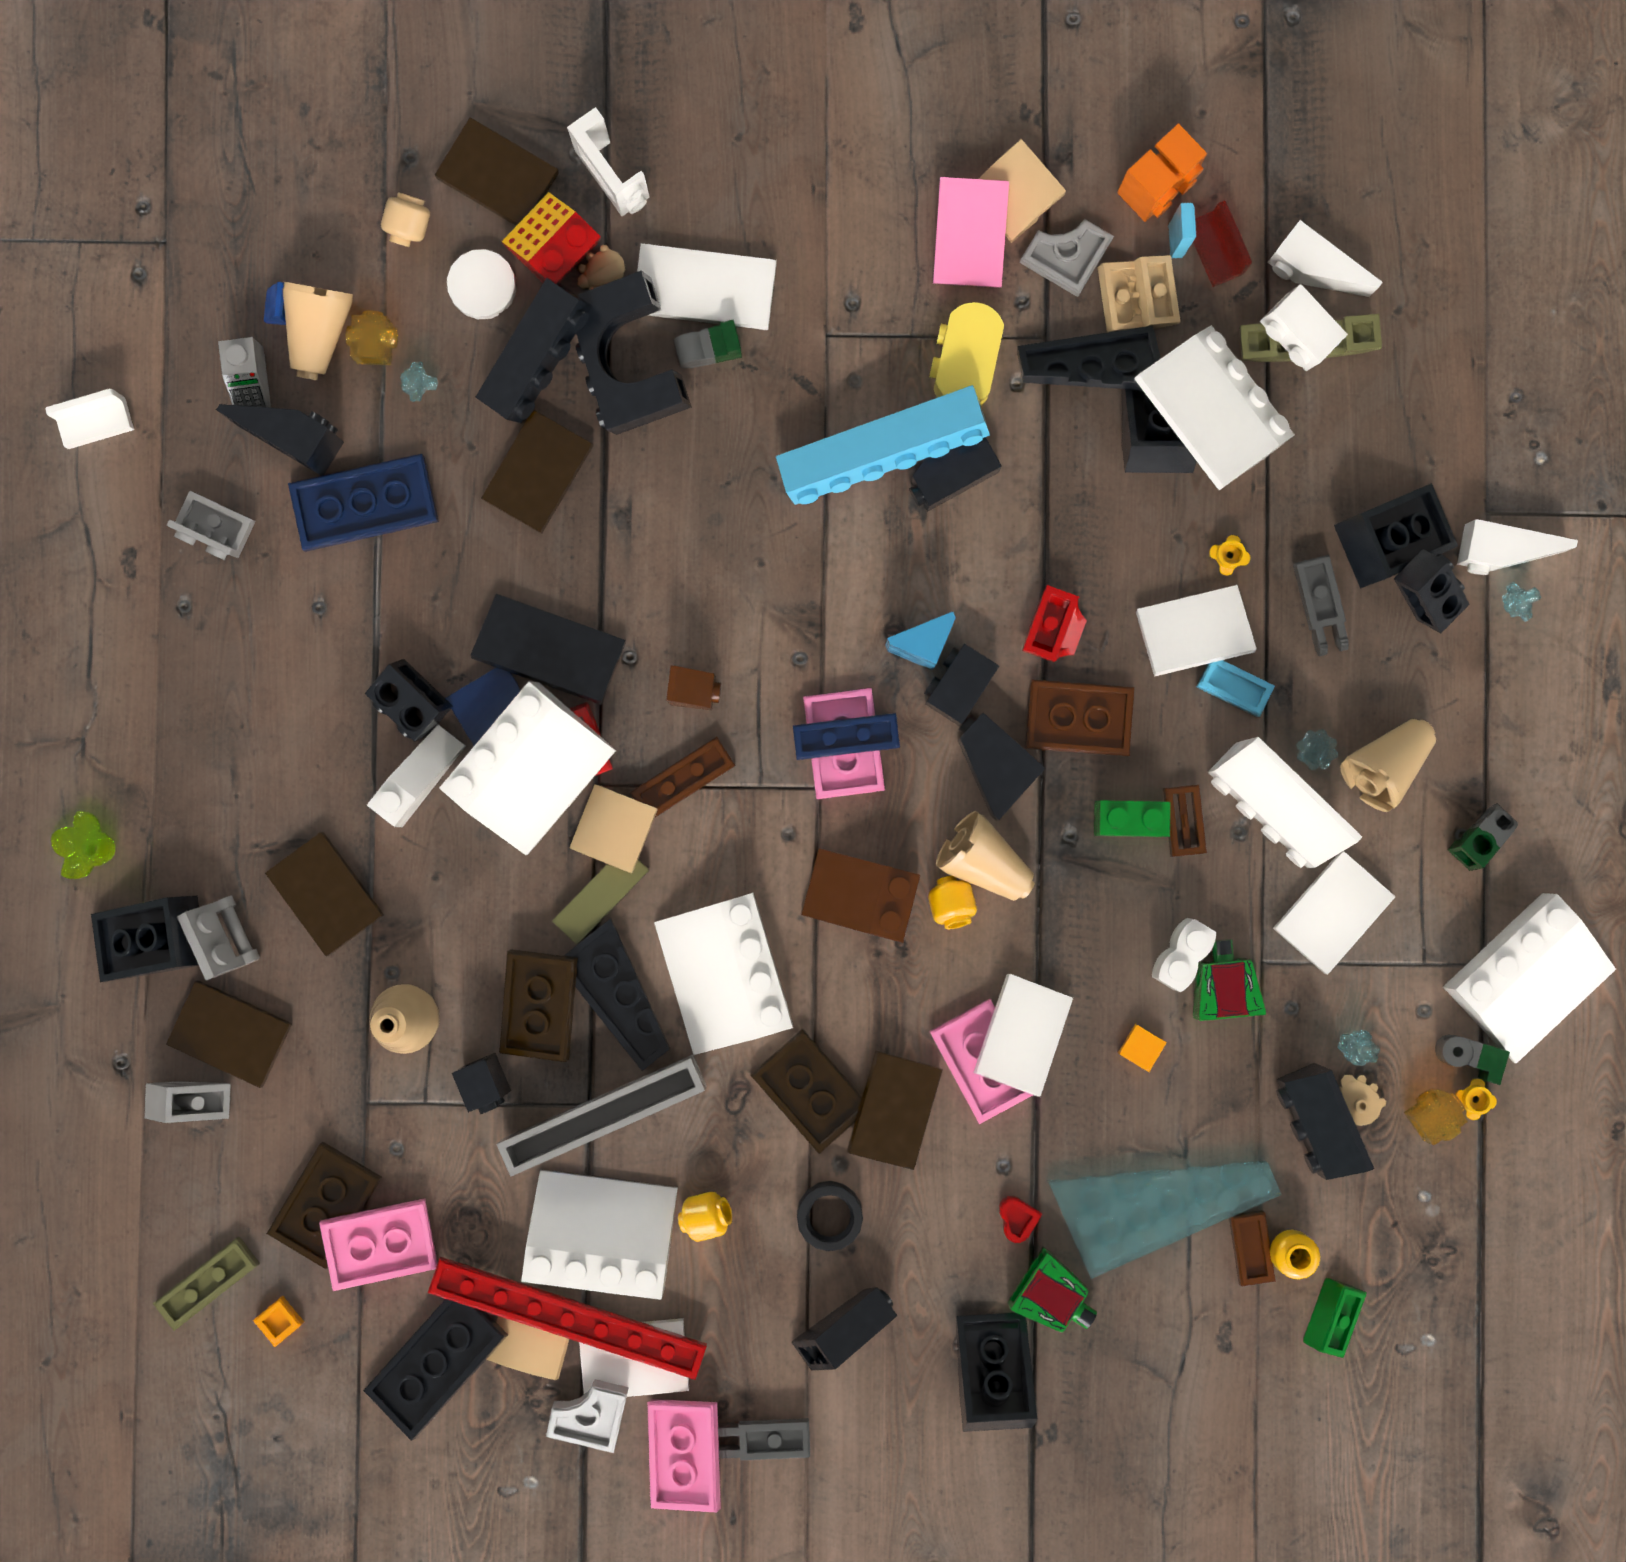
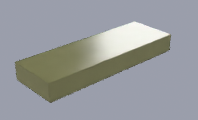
[552,859,650,945]
[153,1237,260,1331]

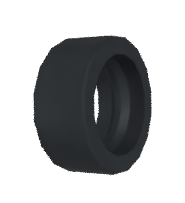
[797,1181,863,1251]

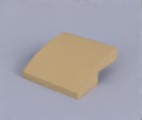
[979,139,1066,243]
[1097,255,1181,332]
[570,784,658,873]
[486,1316,569,1380]

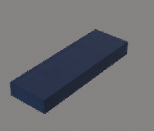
[793,713,900,760]

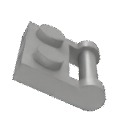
[177,895,260,980]

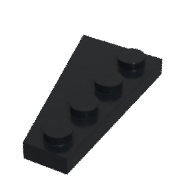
[1017,325,1161,390]
[564,918,670,1071]

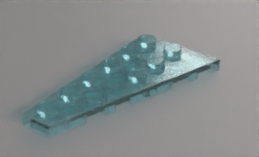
[1047,1161,1282,1279]

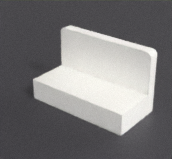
[45,389,134,449]

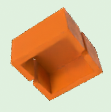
[1117,123,1207,222]

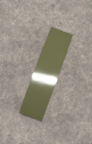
[1239,314,1382,362]

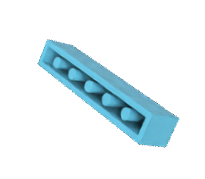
[776,385,990,505]

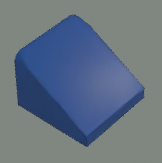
[264,282,286,325]

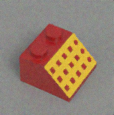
[501,192,601,283]

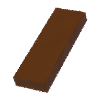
[630,737,736,818]

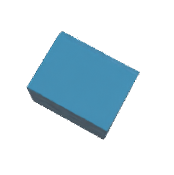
[885,612,956,670]

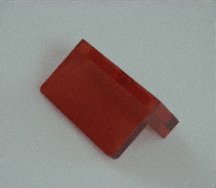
[1193,200,1252,287]

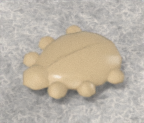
[578,244,625,290]
[1339,1075,1386,1126]

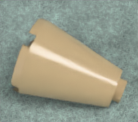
[282,282,353,380]
[1340,719,1436,812]
[936,811,1035,901]
[369,984,439,1054]

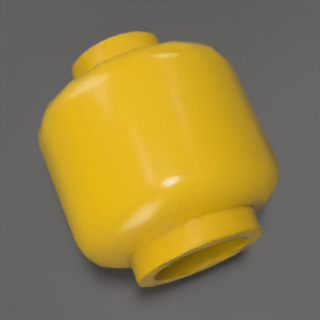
[928,875,977,929]
[678,1192,732,1242]
[1270,1229,1320,1280]

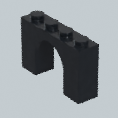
[575,270,692,435]

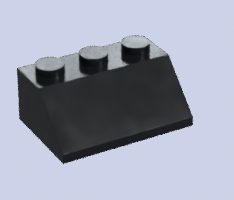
[1276,1063,1375,1180]

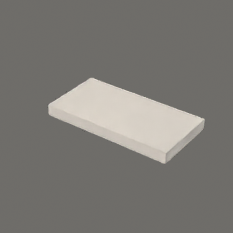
[637,243,777,330]

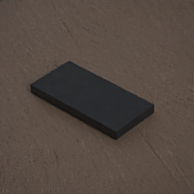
[471,594,626,705]
[363,1299,508,1441]

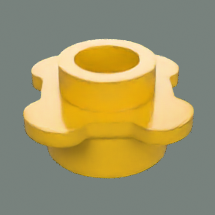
[1209,535,1250,576]
[1454,1078,1497,1120]

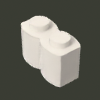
[1152,918,1216,992]

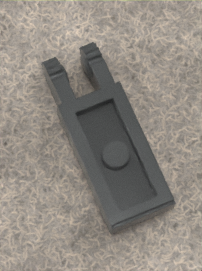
[1293,555,1349,657]
[718,1418,810,1461]

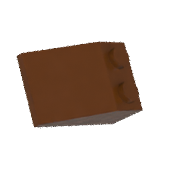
[801,848,921,943]

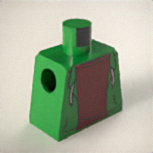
[1193,939,1266,1021]
[1008,1247,1097,1332]

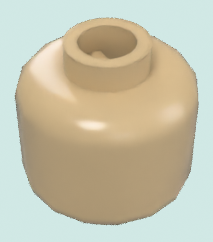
[381,192,430,247]

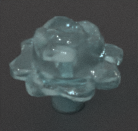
[401,361,438,402]
[1502,582,1541,622]
[1296,729,1338,770]
[1337,1030,1380,1066]

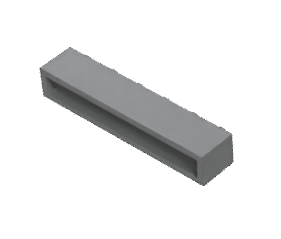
[496,1055,707,1177]

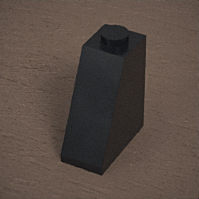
[909,437,1002,512]
[958,713,1045,821]
[792,1287,897,1371]

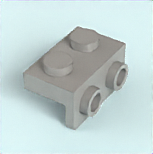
[166,491,256,560]

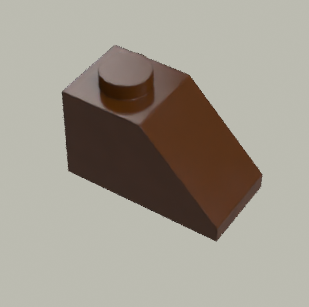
[666,665,721,710]

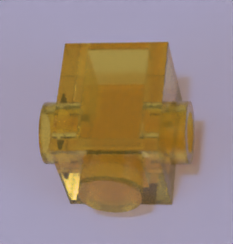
[346,310,398,365]
[1404,1089,1468,1146]

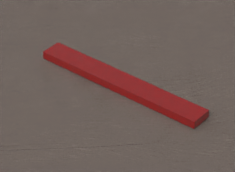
[428,1257,707,1380]

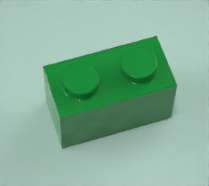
[1094,800,1170,837]

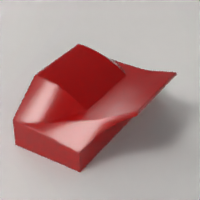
[1022,585,1087,662]

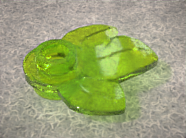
[50,811,115,879]

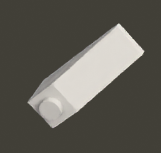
[1268,220,1383,297]
[1457,519,1578,575]
[367,725,466,827]

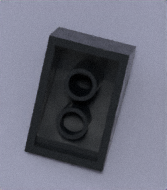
[1121,389,1197,473]
[216,404,344,476]
[1334,483,1458,589]
[91,895,199,982]
[956,1313,1038,1432]

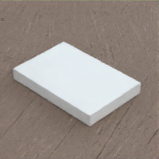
[1136,585,1256,677]
[1273,851,1395,975]
[973,974,1073,1097]
[579,1318,689,1397]

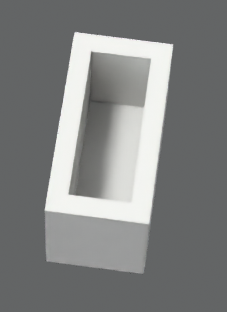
[1260,284,1348,371]

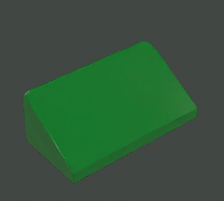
[1303,1278,1367,1358]

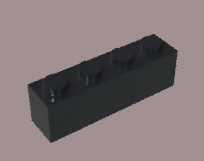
[476,278,592,423]

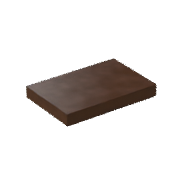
[1025,679,1134,757]

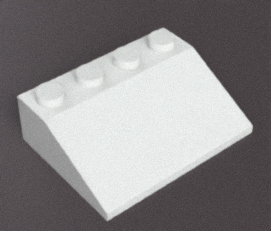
[1134,325,1295,490]
[439,681,616,855]
[1208,737,1362,868]
[654,892,793,1055]
[1443,893,1616,1063]
[521,1170,678,1300]

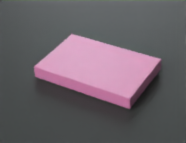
[933,177,1009,288]
[803,688,885,799]
[929,999,1033,1124]
[319,1198,438,1291]
[647,1399,721,1513]

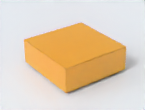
[1118,1024,1167,1072]
[253,1296,304,1347]

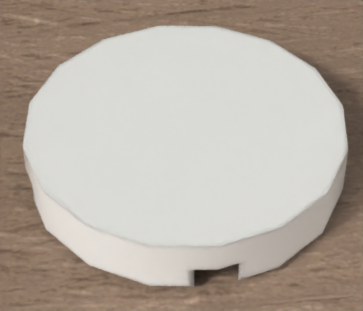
[447,249,517,320]

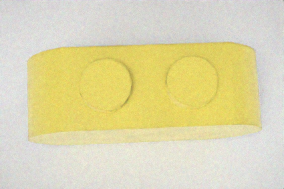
[929,302,1004,406]

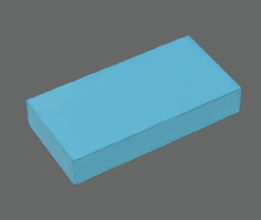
[1168,203,1196,259]
[1196,660,1275,717]

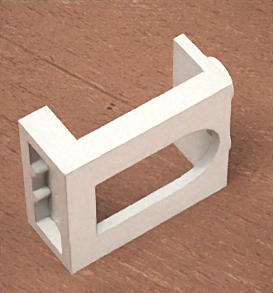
[567,107,649,216]

